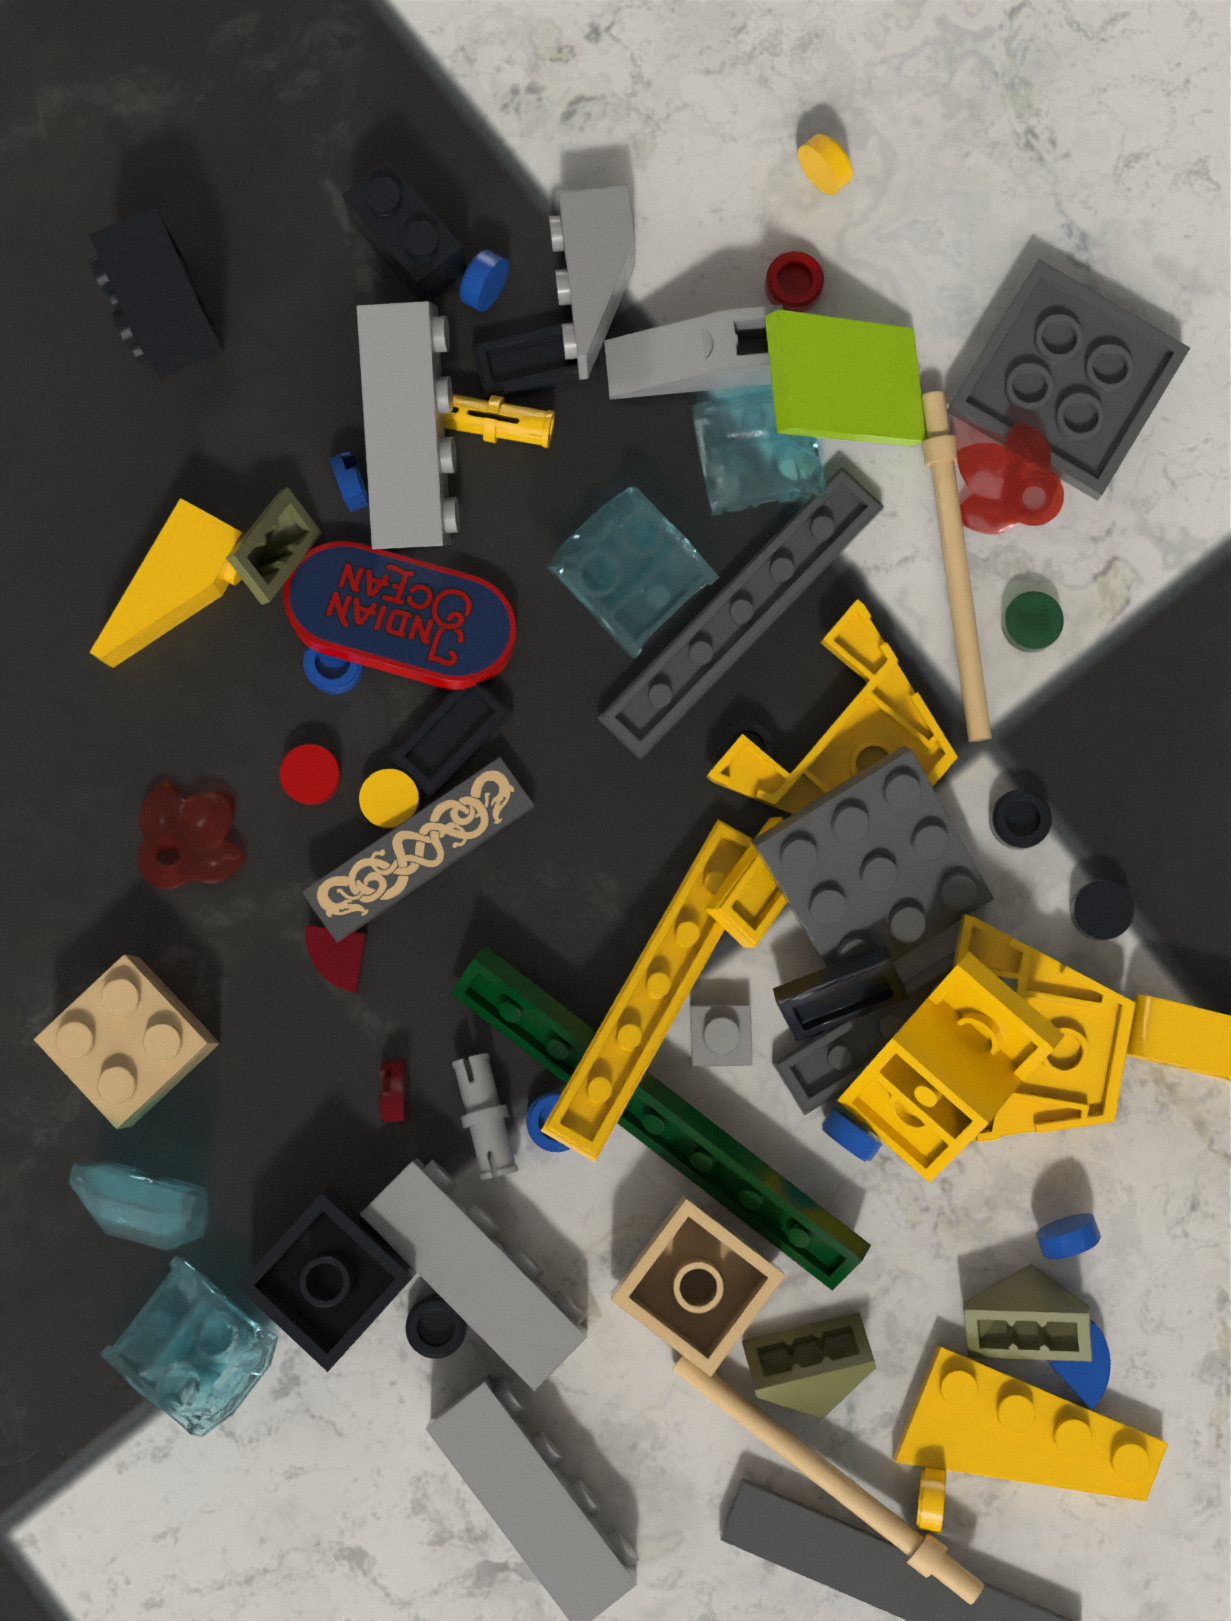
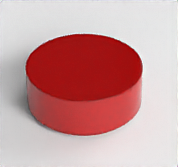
[765,251,824,313]
[279,744,341,805]

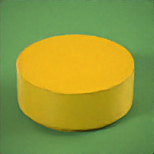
[798,134,853,195]
[359,769,420,830]
[916,1467,946,1533]

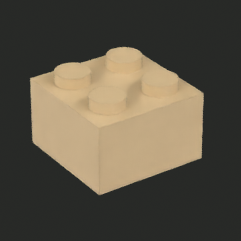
[33,954,220,1129]
[611,1194,786,1377]

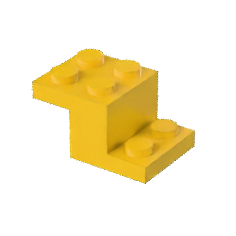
[837,952,1065,1183]

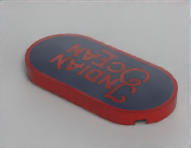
[283,541,516,690]

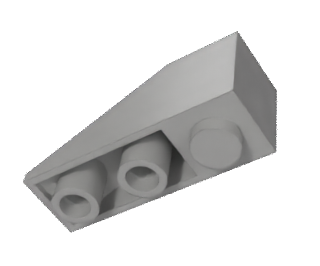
[549,185,635,380]
[604,305,783,399]

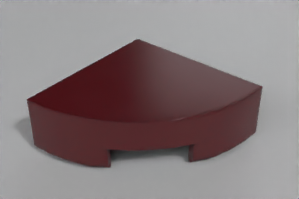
[305,925,368,993]
[379,1059,410,1123]

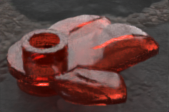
[957,421,1064,534]
[137,781,246,889]

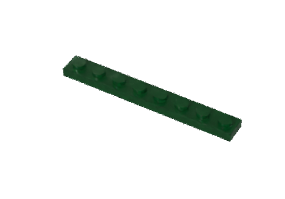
[450,945,871,1291]

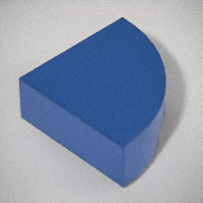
[330,451,369,513]
[1046,1320,1111,1410]

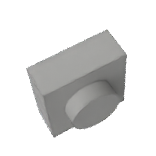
[690,1005,752,1067]

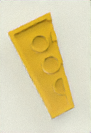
[892,1344,1168,1502]

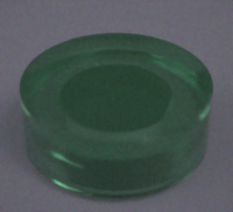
[1001,591,1064,653]

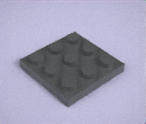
[947,259,1190,501]
[751,745,994,968]

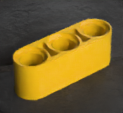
[1126,994,1231,1081]

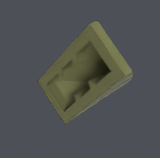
[226,487,322,605]
[963,1264,1093,1362]
[742,1312,876,1419]

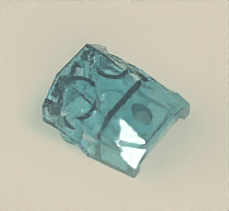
[691,389,829,516]
[546,487,719,659]
[69,1161,211,1252]
[100,1256,278,1437]

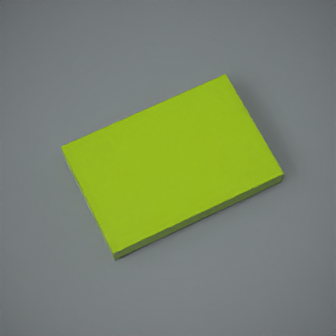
[765,309,926,447]

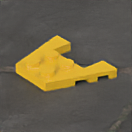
[706,599,958,815]
[953,913,1135,1142]

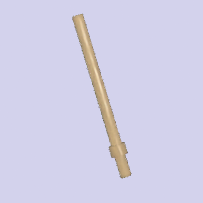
[922,391,992,742]
[672,1355,985,1605]

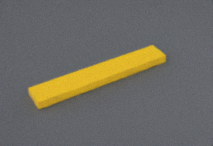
[541,819,753,1162]

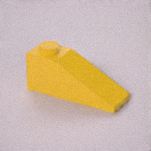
[90,498,244,668]

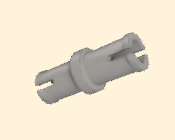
[452,1053,519,1181]

